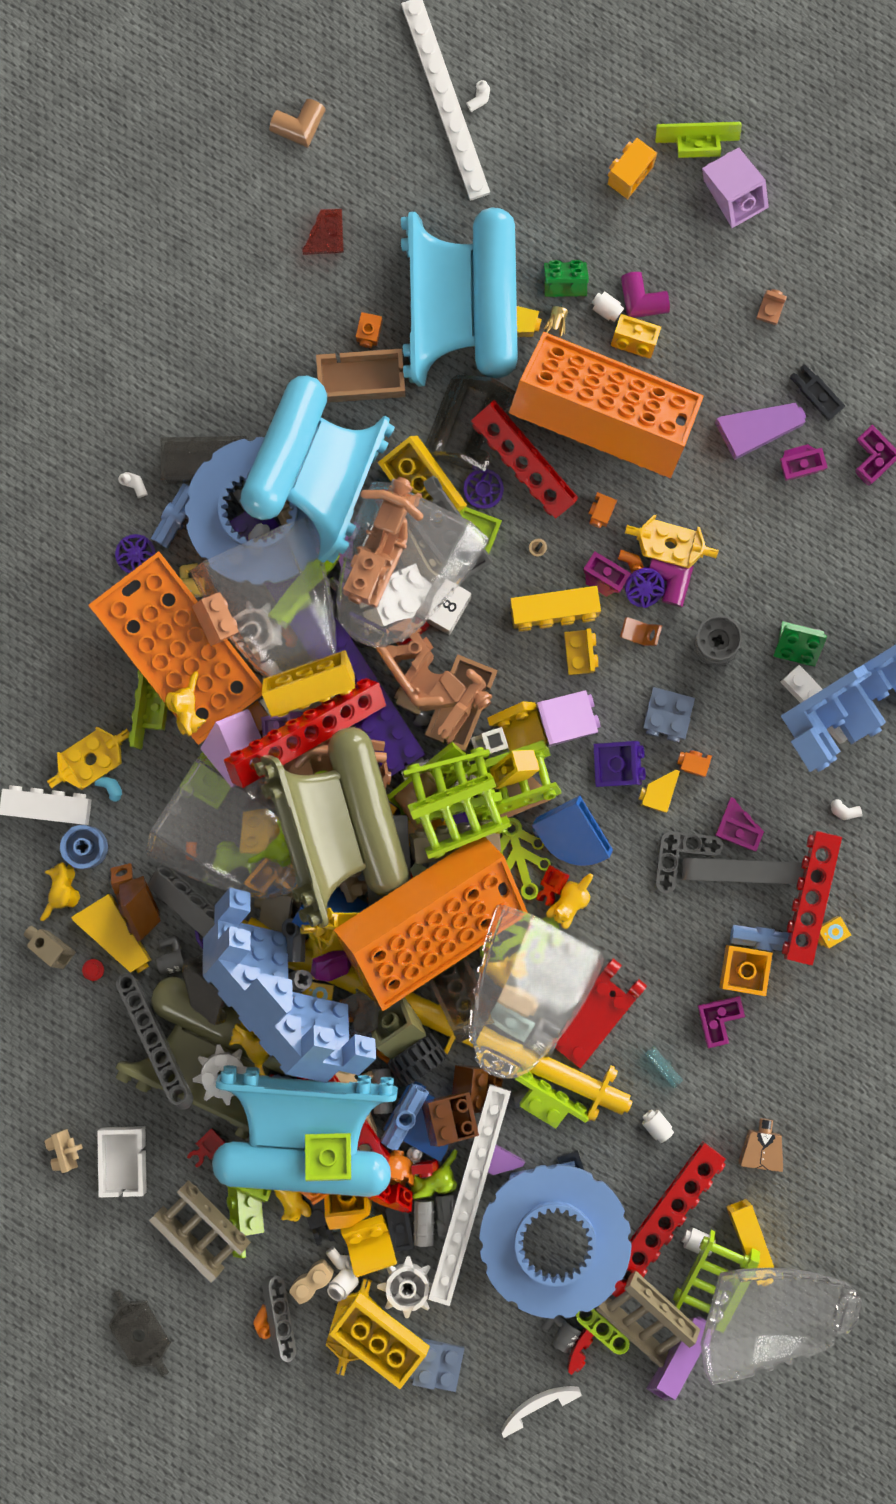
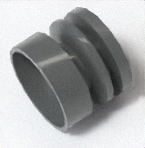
[694,615,742,666]

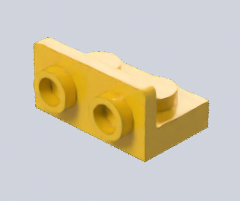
[611,314,661,359]
[564,628,598,675]

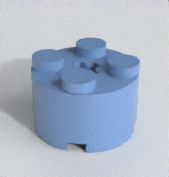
[60,825,108,869]

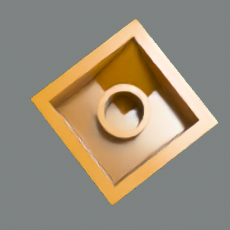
[607,138,657,200]
[719,945,773,996]
[324,1194,372,1230]

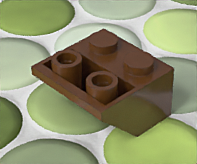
[117,876,161,942]
[452,1065,504,1113]
[422,1092,479,1147]

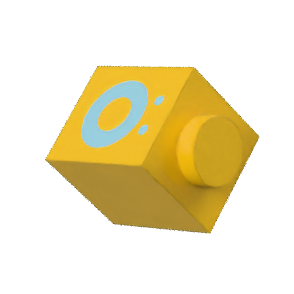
[818,916,851,948]
[302,981,335,1001]

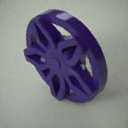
[464,469,504,509]
[115,534,156,573]
[625,568,665,608]

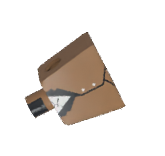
[739,1118,783,1172]

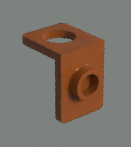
[620,617,662,646]
[110,863,133,905]

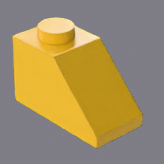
[490,750,539,789]
[638,770,680,813]

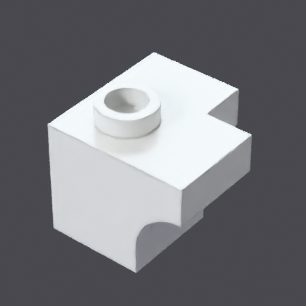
[471,727,509,758]

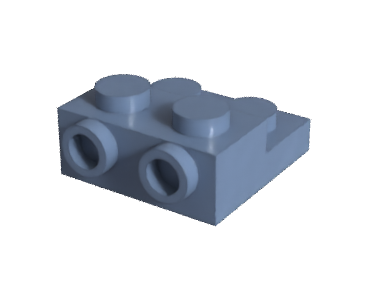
[642,687,695,742]
[409,1338,464,1392]

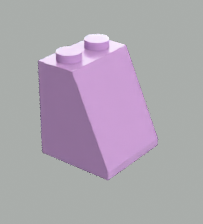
[702,148,769,228]
[536,690,601,747]
[200,709,261,788]

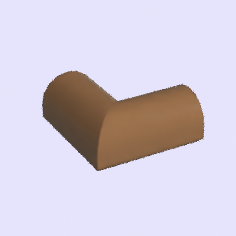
[269,99,325,148]
[394,772,437,830]

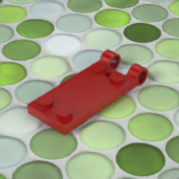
[550,958,647,1069]

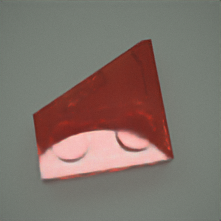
[302,209,344,255]

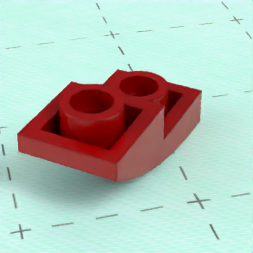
[368,1183,413,1213]
[567,1327,594,1375]

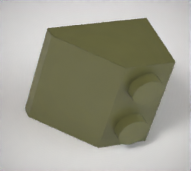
[365,997,426,1059]

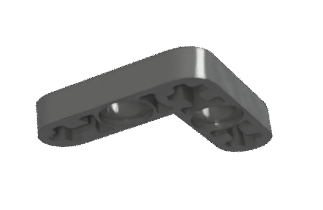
[655,831,723,894]

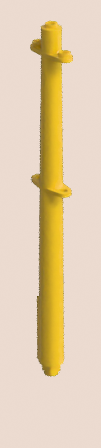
[241,917,632,1122]

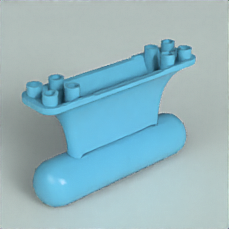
[401,207,518,387]
[240,375,395,563]
[212,1065,398,1197]

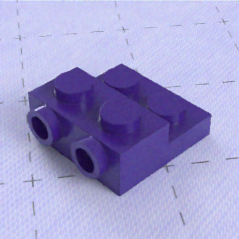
[593,741,646,787]

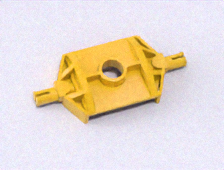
[625,515,718,569]
[47,727,130,790]
[300,908,359,951]
[326,1278,382,1376]

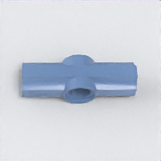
[151,483,189,549]
[730,925,798,951]
[380,1083,429,1150]

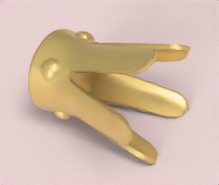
[544,303,568,337]

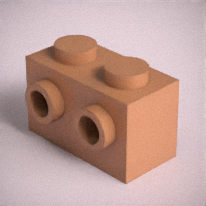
[192,592,239,646]

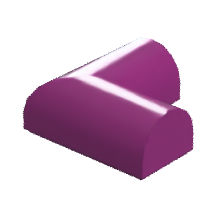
[621,272,670,318]
[855,425,896,486]
[647,558,694,608]
[697,996,745,1048]

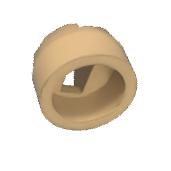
[529,539,547,556]

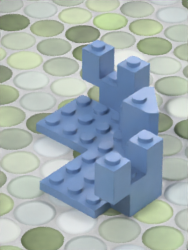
[781,645,896,772]
[203,888,376,1083]

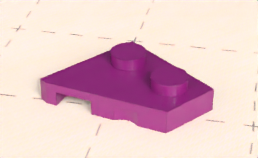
[715,797,764,852]

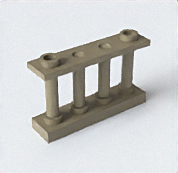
[149,1180,251,1283]
[596,1271,700,1368]

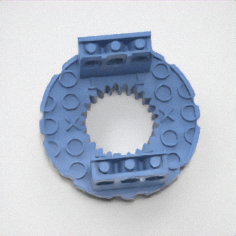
[185,437,320,586]
[479,1161,631,1319]

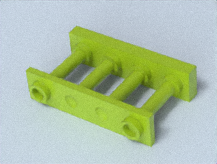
[466,740,562,821]
[403,747,503,825]
[407,773,511,859]
[673,1230,760,1332]

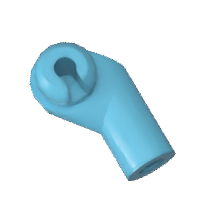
[95,776,122,802]

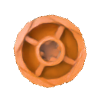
[388,1150,415,1187]

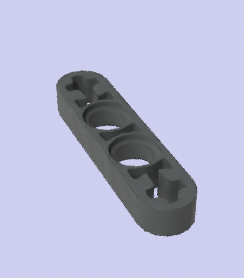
[262,1276,296,1362]

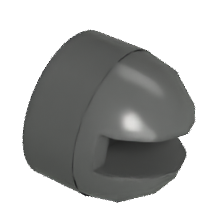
[413,711,431,729]

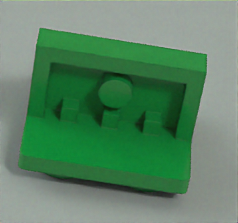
[544,260,589,297]
[774,621,827,666]

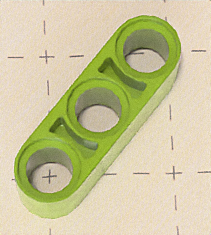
[576,1308,630,1355]

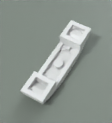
[501,1386,582,1438]

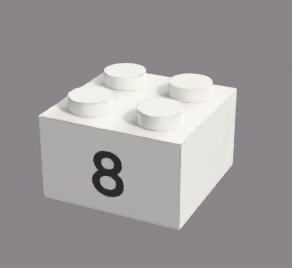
[426,581,471,636]

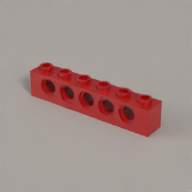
[471,400,579,519]
[782,831,842,966]

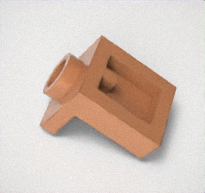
[756,289,787,325]

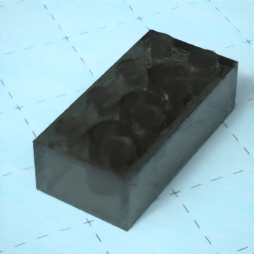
[160,436,249,485]
[428,957,498,1043]

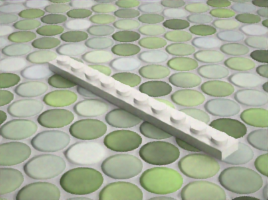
[401,0,490,201]
[428,1085,511,1306]

